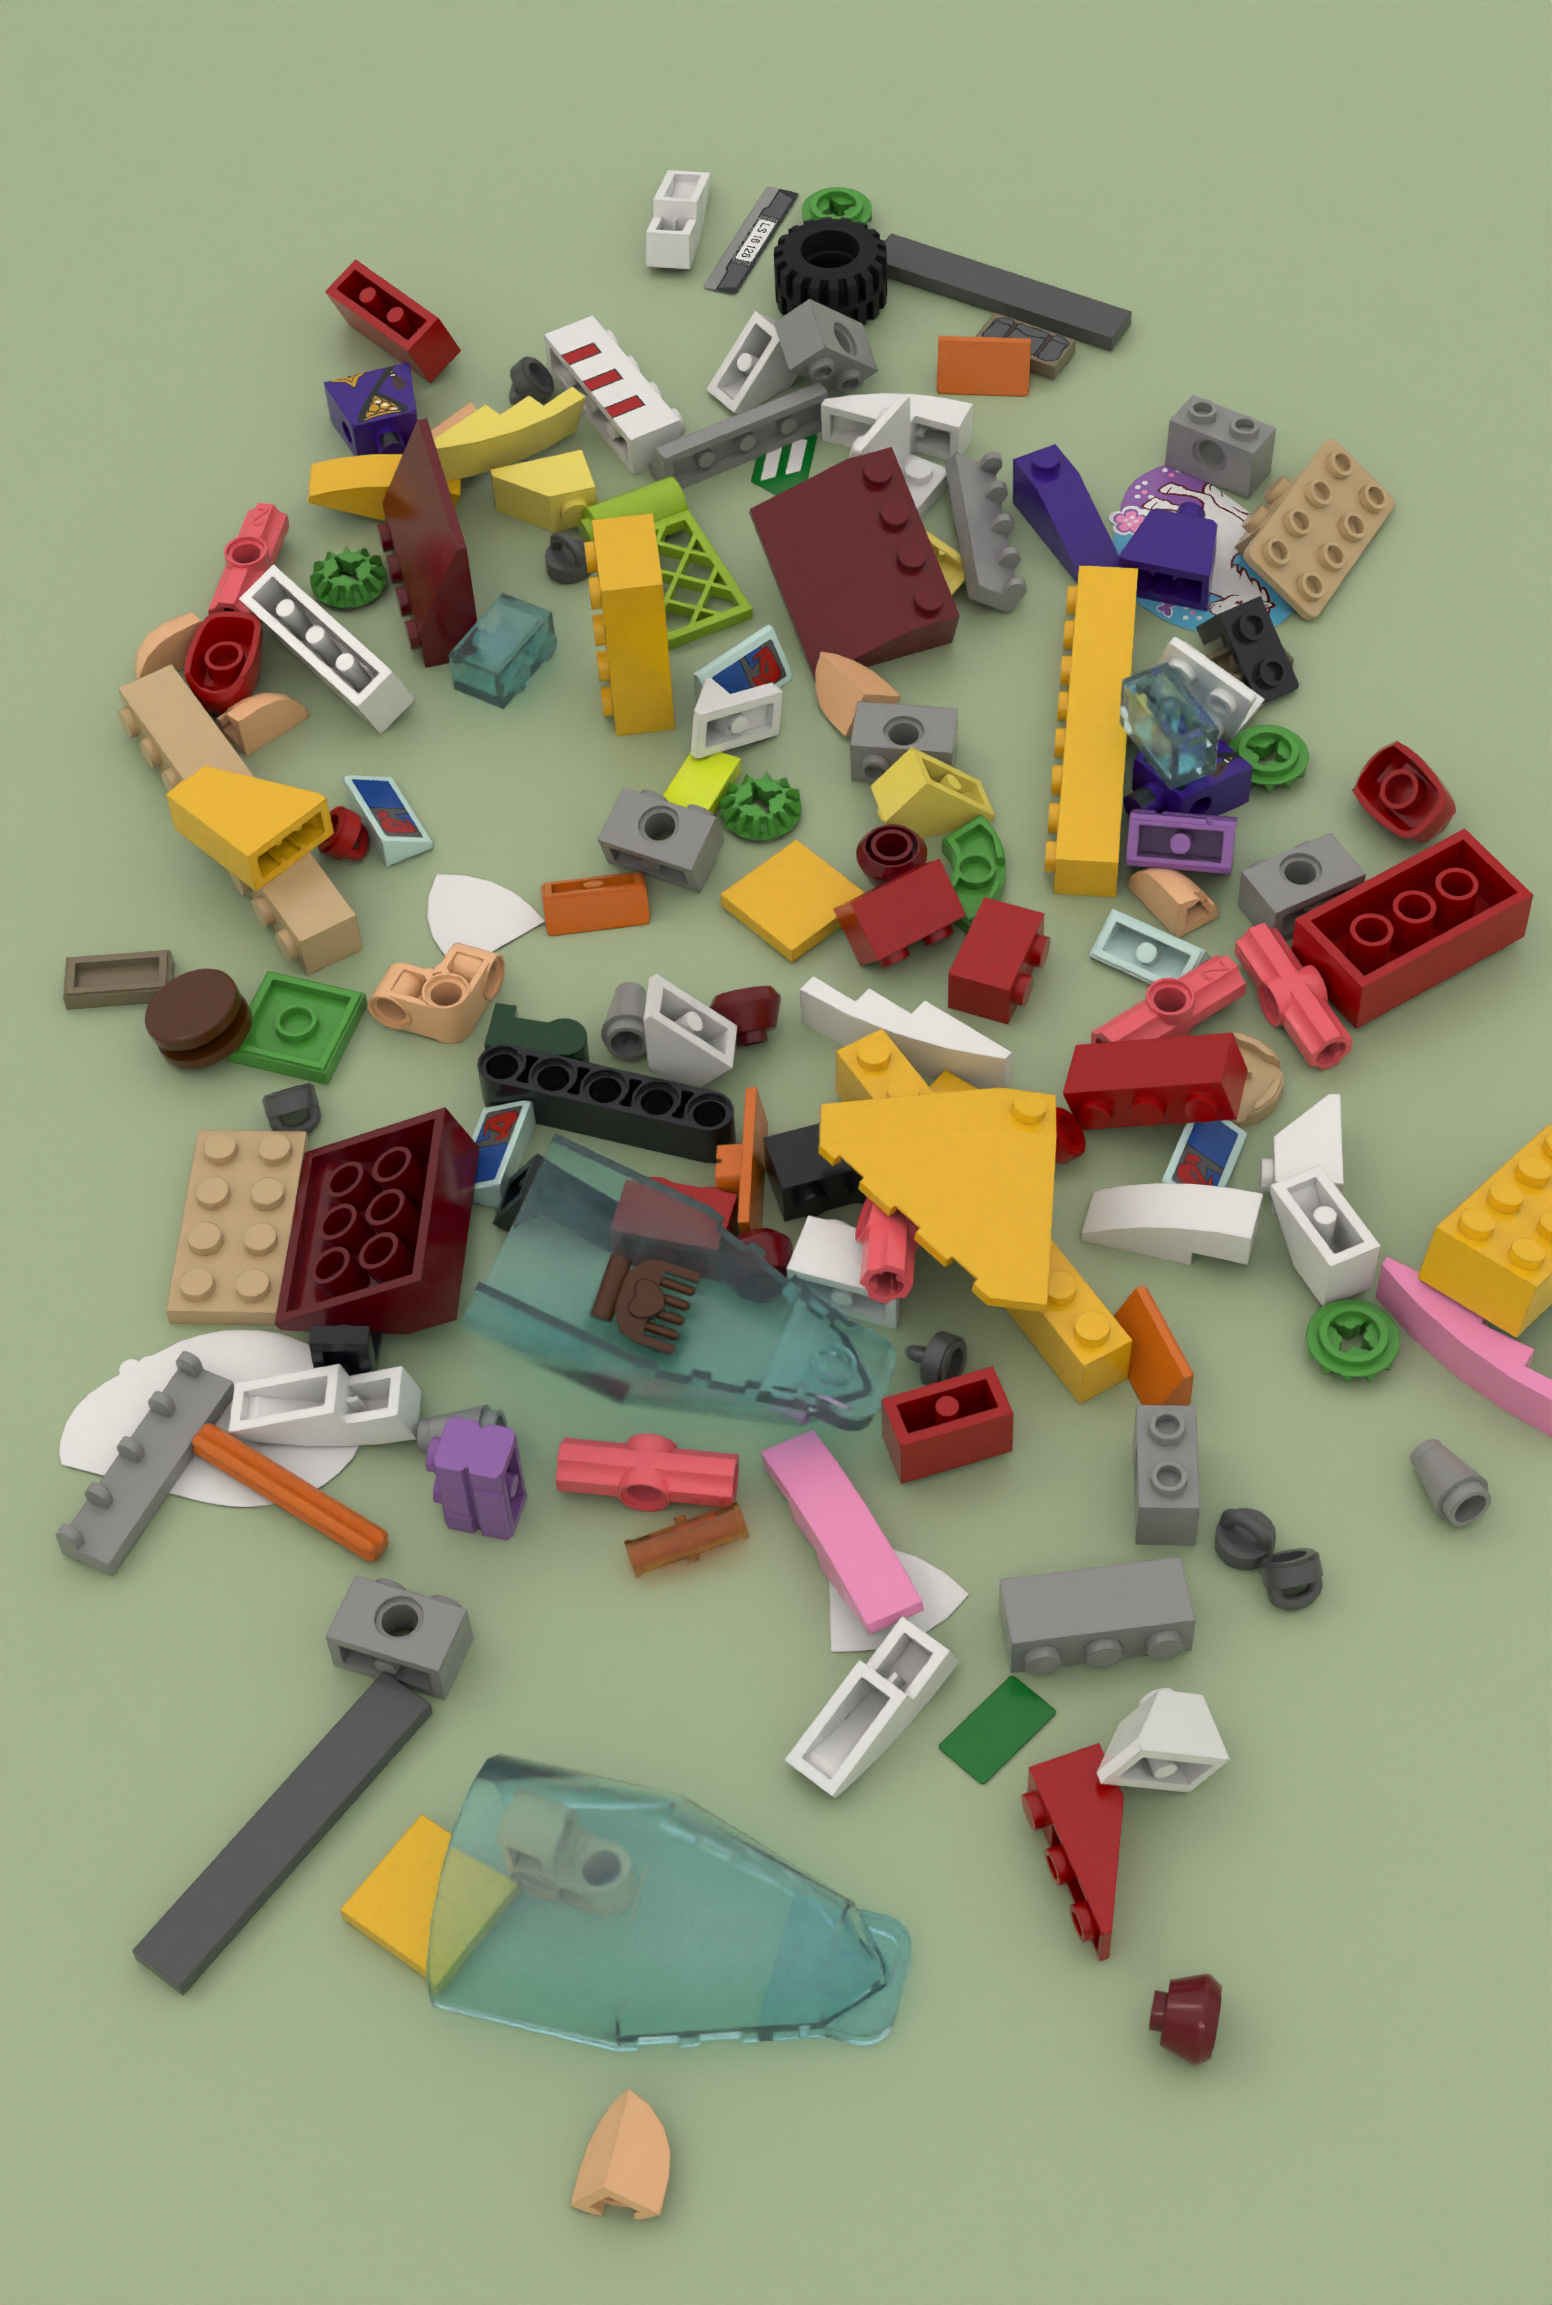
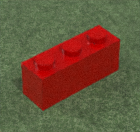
[325,259,461,383]
[1063,1032,1248,1130]

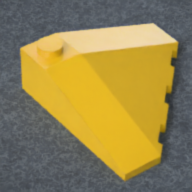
[818,1087,1057,1313]

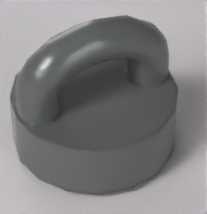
[509,356,554,405]
[545,532,591,584]
[262,1083,321,1133]
[905,1331,967,1386]
[1215,1508,1276,1570]
[1259,1548,1323,1611]

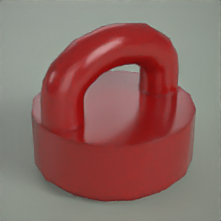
[318,806,369,861]
[1055,1107,1086,1164]

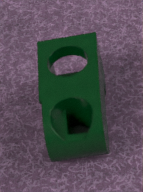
[484,1003,589,1062]

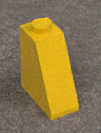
[166,765,334,891]

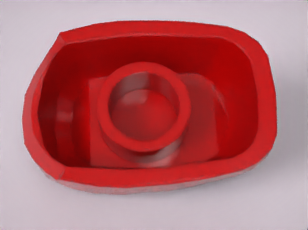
[184,611,263,716]
[1352,741,1456,844]

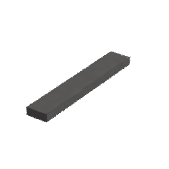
[884,233,1132,351]
[132,1671,433,1995]

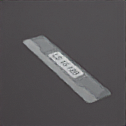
[704,186,798,295]

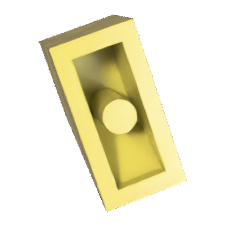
[490,450,597,532]
[870,747,996,839]

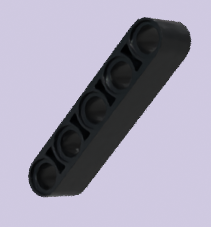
[477,1044,736,1163]

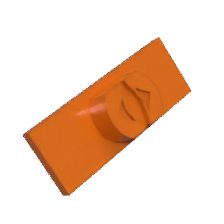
[715,1087,768,1234]

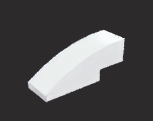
[646,170,711,269]
[821,393,973,461]
[1081,1183,1263,1266]
[228,1364,422,1447]
[785,1616,959,1799]

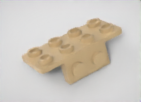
[1234,439,1395,621]

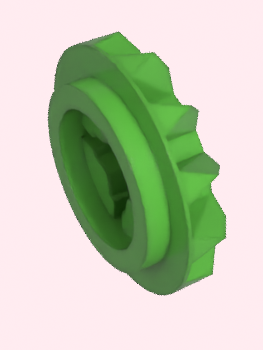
[801,187,872,224]
[309,546,387,608]
[1229,725,1309,793]
[720,772,802,840]
[1305,1299,1400,1384]

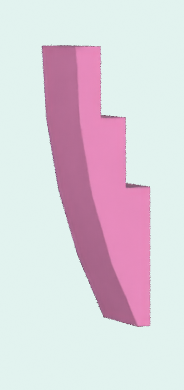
[1376,1257,1552,1437]
[760,1429,924,1635]

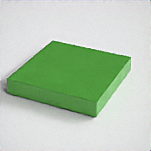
[228,971,368,1085]

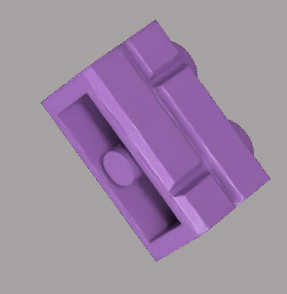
[1126,809,1238,874]
[426,1416,527,1541]

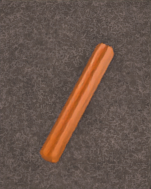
[192,1423,389,1562]

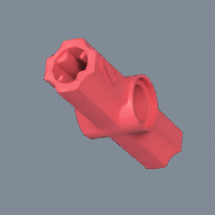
[208,503,289,615]
[1234,923,1353,1071]
[1091,955,1246,1044]
[855,1198,920,1304]
[556,1433,739,1512]

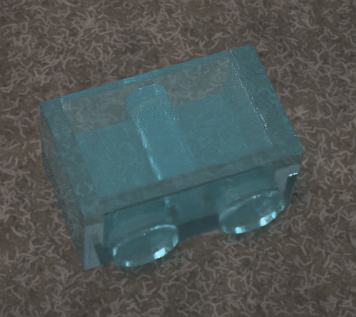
[449,593,557,709]
[1119,662,1219,790]

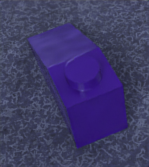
[1013,444,1119,584]

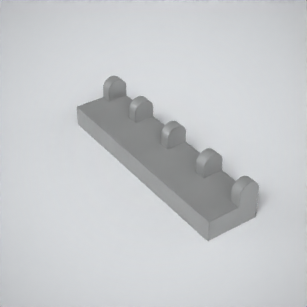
[649,382,829,489]
[945,452,1027,613]
[55,1351,234,1576]

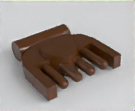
[590,1254,701,1356]

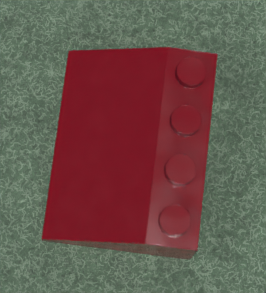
[377,418,482,668]
[749,447,960,682]
[275,1107,479,1334]

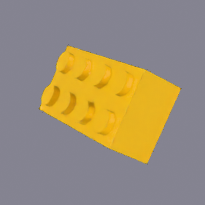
[584,513,675,736]
[1417,1124,1552,1338]

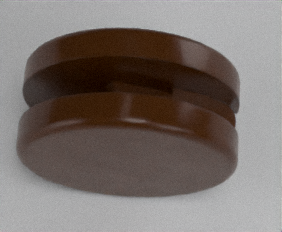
[145,968,252,1070]

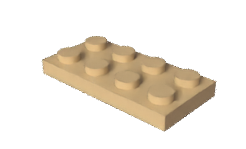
[166,1130,309,1325]

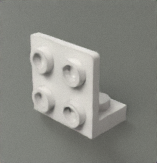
[849,394,949,518]
[1146,637,1265,746]

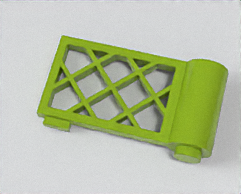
[578,476,753,650]

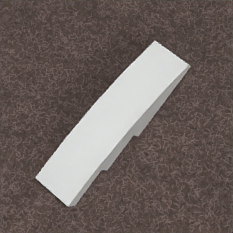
[800,976,1012,1089]

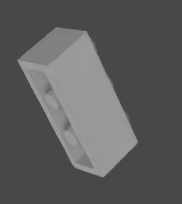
[999,1556,1195,1675]

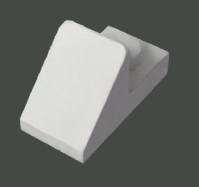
[691,678,783,759]

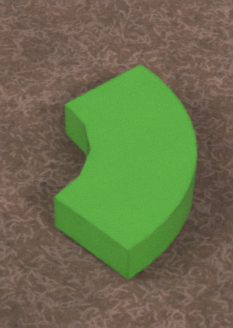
[942,815,1006,935]

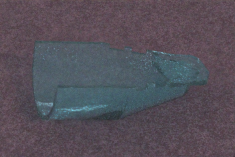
[459,1133,897,1431]
[426,1753,911,2052]

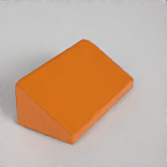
[937,336,1031,397]
[541,871,650,936]
[1113,1285,1194,1406]

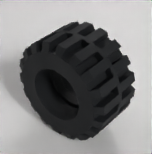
[774,217,887,326]

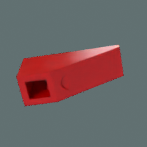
[1021,1743,1124,1961]

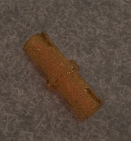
[624,1501,749,1578]

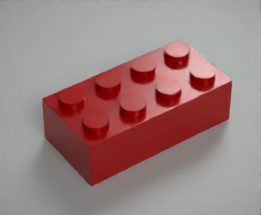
[1291,828,1533,1029]

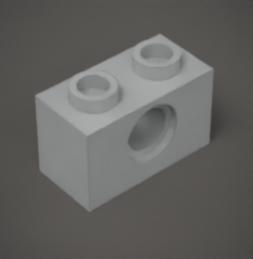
[774,299,878,394]
[1165,395,1276,499]
[850,701,958,783]
[598,787,725,893]
[1238,833,1366,941]
[1133,1405,1200,1546]
[326,1575,474,1700]

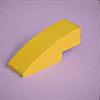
[307,454,461,521]

